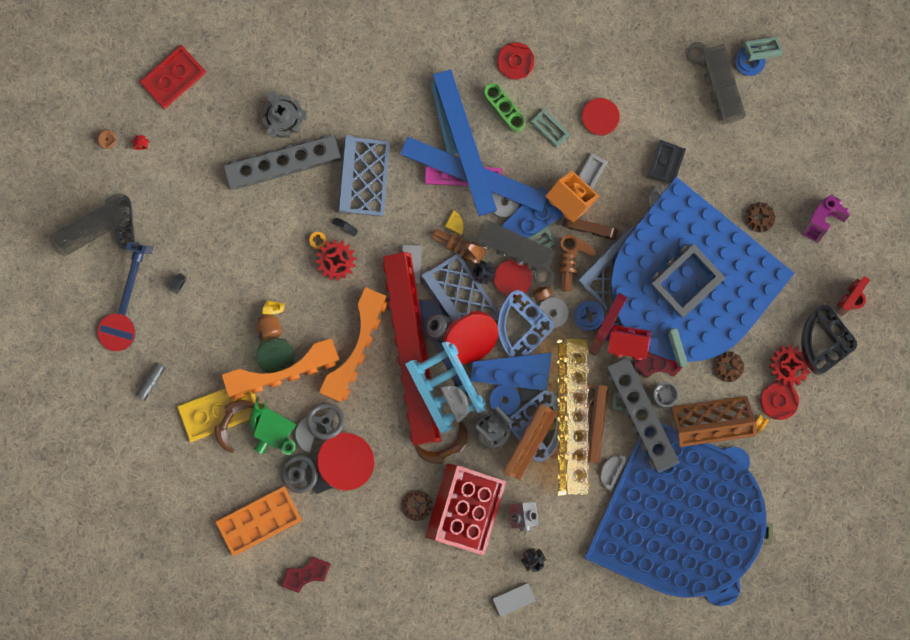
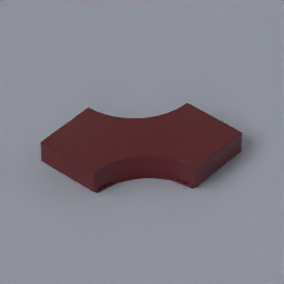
[633,353,683,378]
[281,557,331,593]

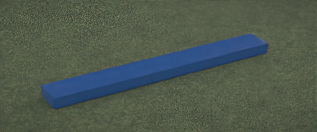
[433,69,497,217]
[400,137,547,213]

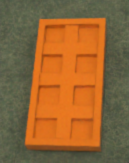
[216,486,303,557]

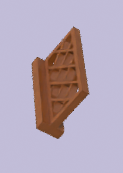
[552,381,609,464]
[671,396,757,447]
[503,403,558,481]

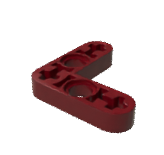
[588,293,627,357]

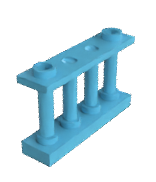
[405,342,486,433]

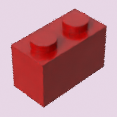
[608,325,652,360]

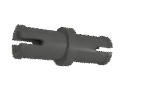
[135,362,166,401]

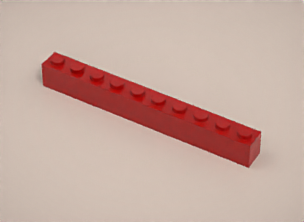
[382,252,442,446]

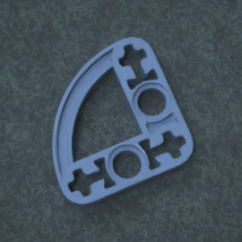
[498,290,554,357]
[509,390,565,462]

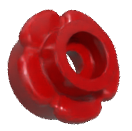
[131,135,150,150]

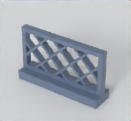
[337,135,390,217]
[576,226,634,312]
[420,253,500,321]

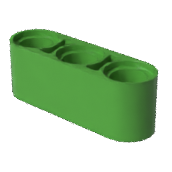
[484,83,525,133]

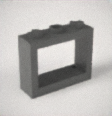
[649,244,725,318]

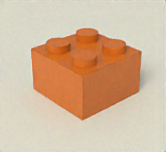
[545,171,600,222]

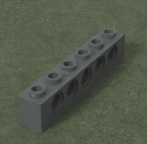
[224,134,341,190]
[607,357,680,473]

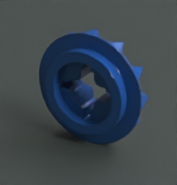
[735,47,766,76]
[574,301,605,331]

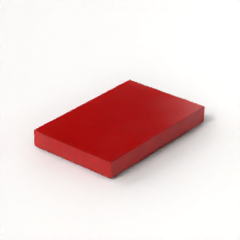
[139,44,207,110]

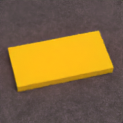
[177,388,256,443]

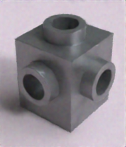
[509,502,539,532]

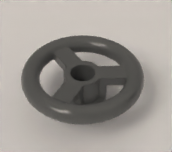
[306,403,345,439]
[282,455,318,493]

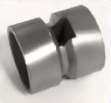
[652,382,679,409]

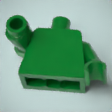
[249,397,296,455]

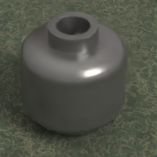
[427,314,453,341]

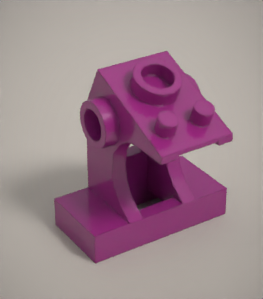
[802,194,850,243]

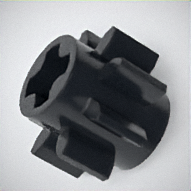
[472,260,496,285]
[521,548,547,572]

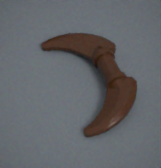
[214,400,255,453]
[415,421,468,464]

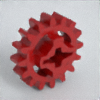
[316,239,357,281]
[769,345,811,387]

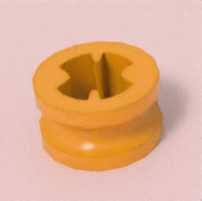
[309,232,327,250]
[756,414,769,434]

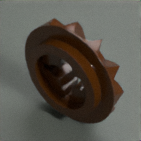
[745,202,776,233]
[713,352,744,382]
[401,490,432,521]

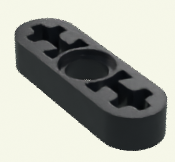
[113,194,135,250]

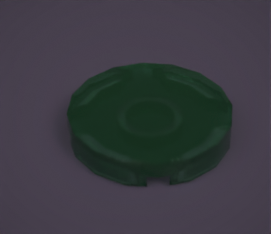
[256,337,295,373]

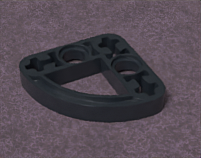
[801,305,857,375]

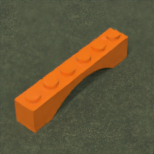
[319,287,388,403]
[222,338,339,400]

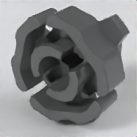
[262,92,307,138]

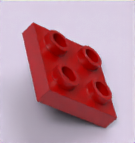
[836,276,870,316]

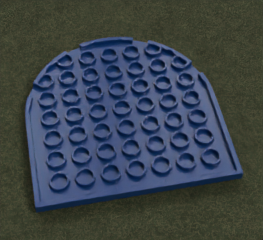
[611,176,795,362]
[585,422,767,598]

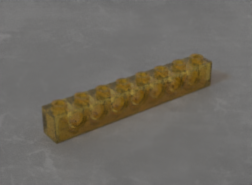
[558,339,590,496]

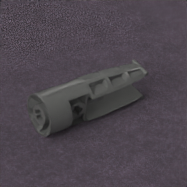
[475,407,511,449]

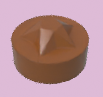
[97,129,117,149]
[532,285,553,301]

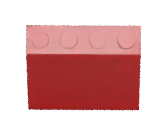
[425,463,506,556]

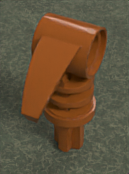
[432,229,487,265]
[558,235,596,292]

